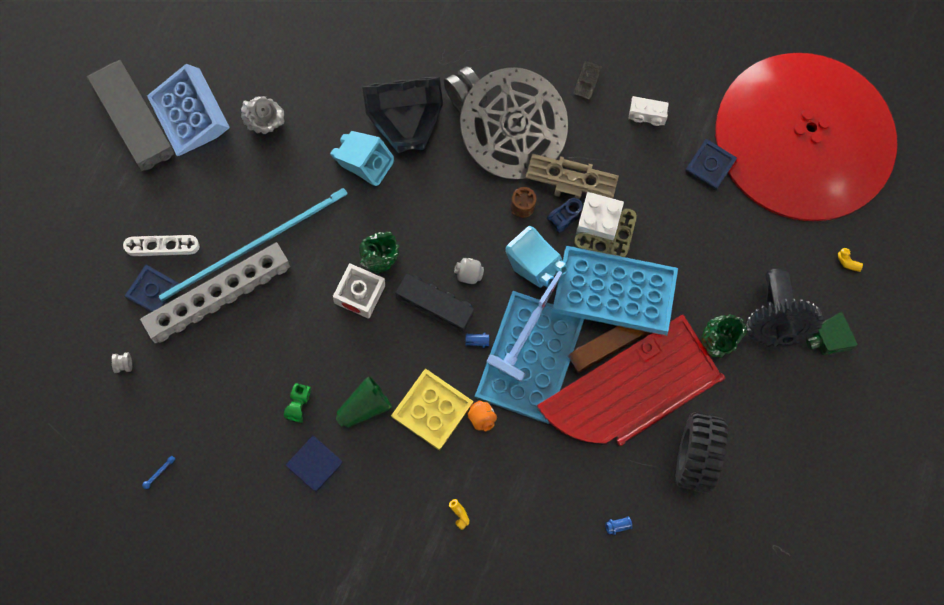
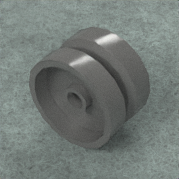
[444,66,487,113]

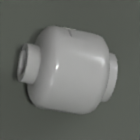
[454,258,484,284]

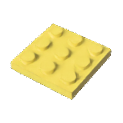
[391,369,473,451]

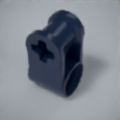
[547,198,582,233]

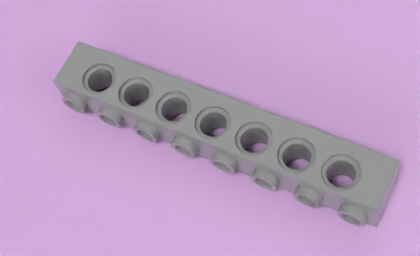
[140,242,290,343]

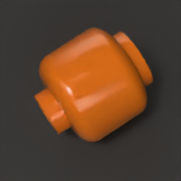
[468,401,497,431]

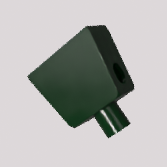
[806,312,858,355]

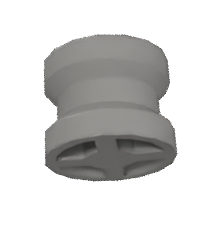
[112,352,132,373]

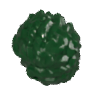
[359,232,399,273]
[702,314,748,358]

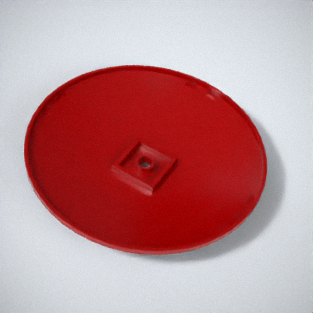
[716,53,897,221]

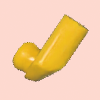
[838,248,863,272]

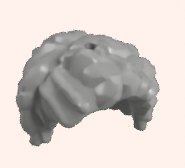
[241,97,284,134]

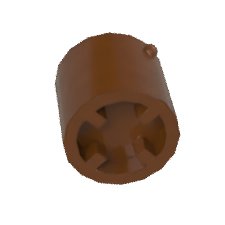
[511,187,536,218]

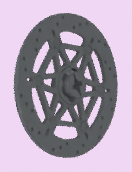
[460,68,568,179]

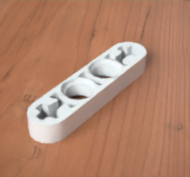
[123,235,200,256]

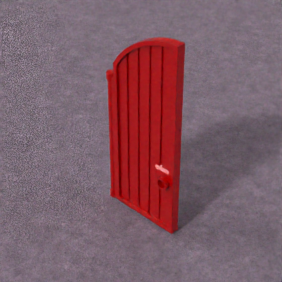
[536,314,725,446]

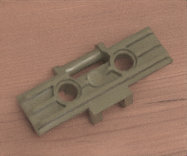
[526,154,619,200]

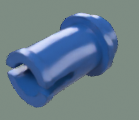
[466,333,489,348]
[605,516,633,535]

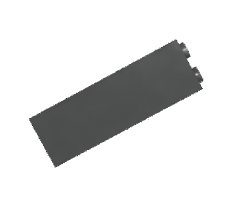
[87,60,175,171]

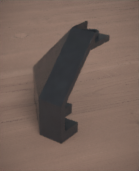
[362,77,443,153]

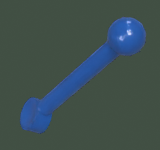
[142,456,175,489]

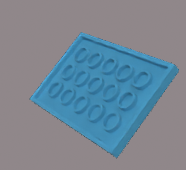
[552,246,678,336]
[475,291,584,424]

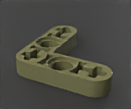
[574,209,637,257]

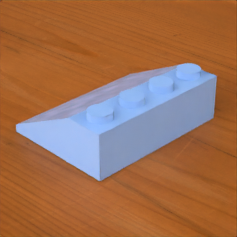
[147,64,230,156]

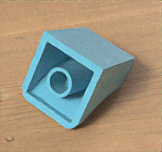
[330,131,394,186]
[505,226,568,288]

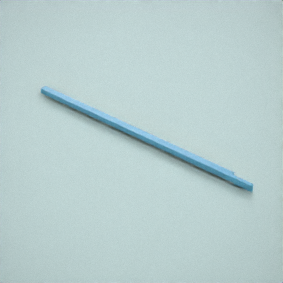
[159,188,348,301]

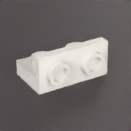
[629,96,668,126]

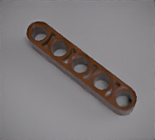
[568,326,651,373]

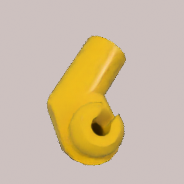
[449,499,470,530]

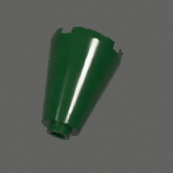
[336,377,392,428]

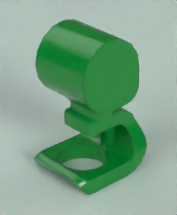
[284,383,311,423]

